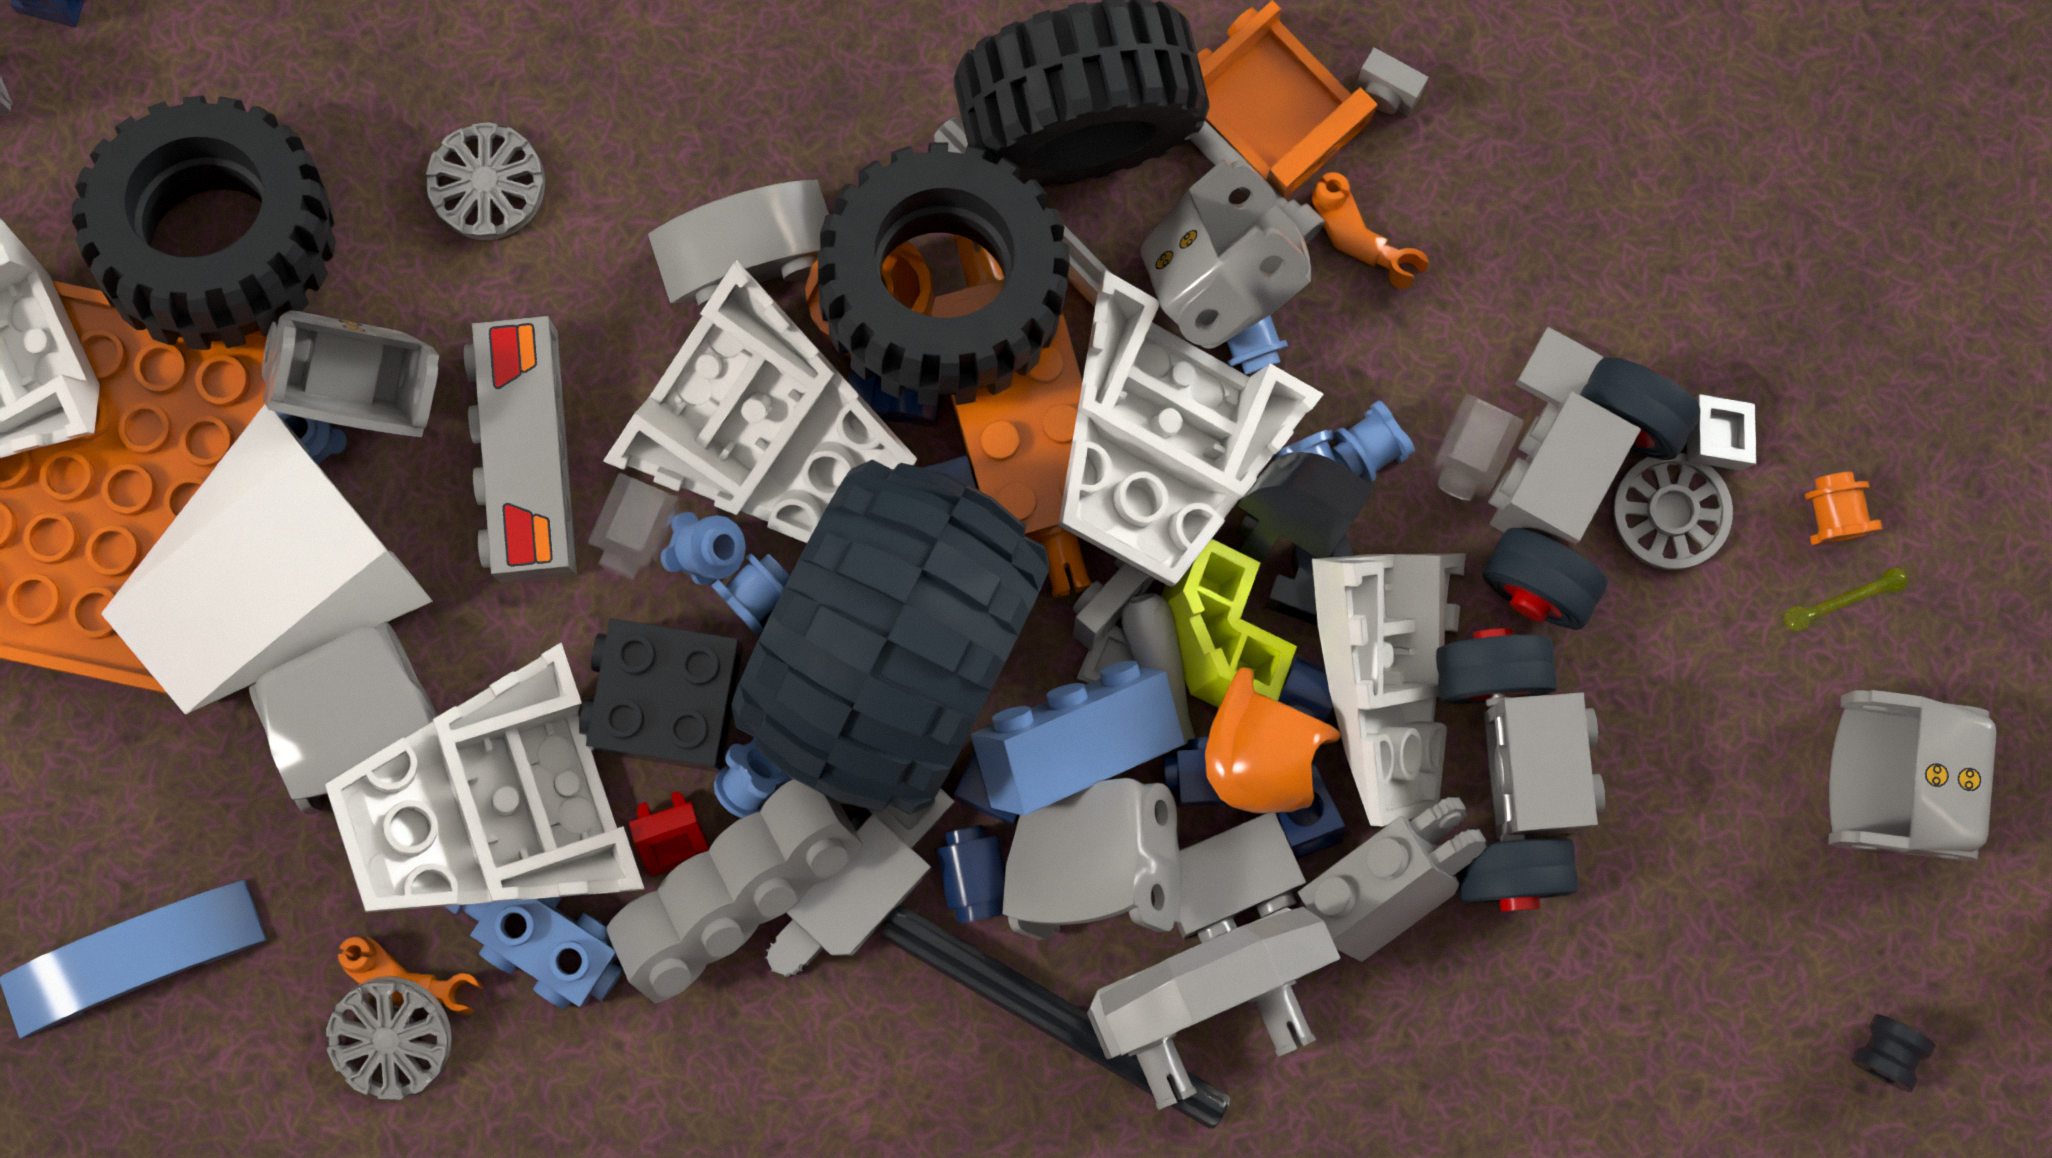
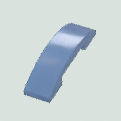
[0,880,267,1039]

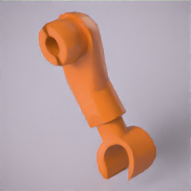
[1312,172,1429,289]
[338,936,483,1015]

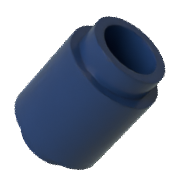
[935,825,1006,924]

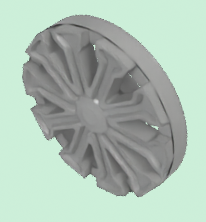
[426,122,545,240]
[1612,453,1733,571]
[326,976,452,1100]

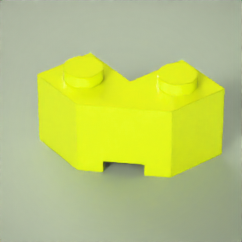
[1161,539,1297,708]

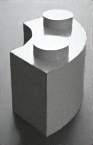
[648,180,829,309]

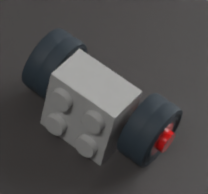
[1482,358,1701,630]
[1436,628,1605,912]

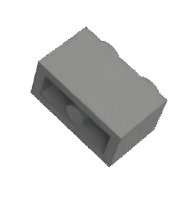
[1176,813,1306,943]

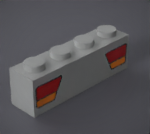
[464,316,577,583]

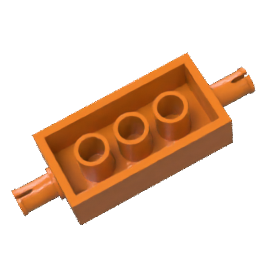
[931,234,1092,598]

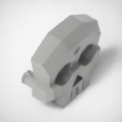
[1087,907,1341,1110]

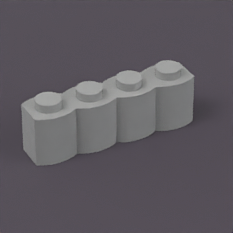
[606,779,863,1003]

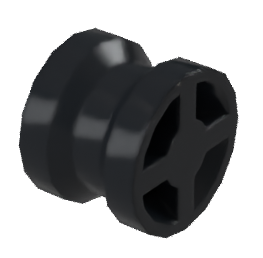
[1851,1014,1936,1093]

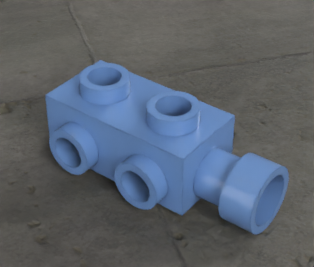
[443,897,623,1010]

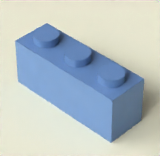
[971,661,1185,816]

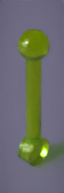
[1783,567,1908,632]

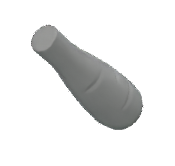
[1121,593,1195,744]

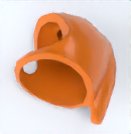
[1205,668,1341,813]

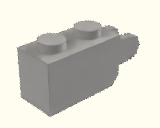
[1298,797,1487,962]
[765,813,932,978]

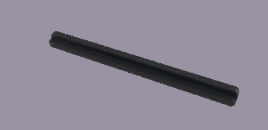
[881,905,1230,1129]

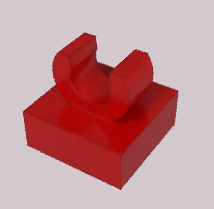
[629,791,710,877]

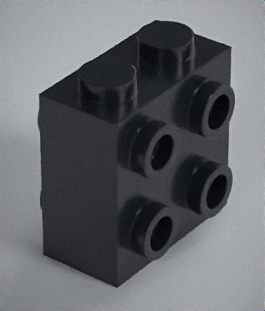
[579,618,744,773]

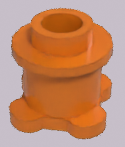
[1805,471,1883,546]

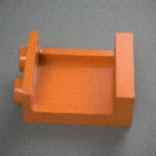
[1197,0,1378,199]

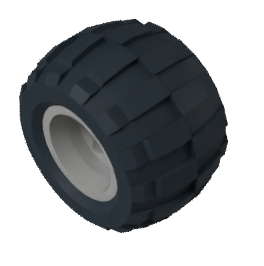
[731,459,1050,815]

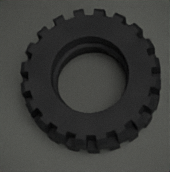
[953,0,1210,187]
[72,95,336,350]
[818,142,1070,406]

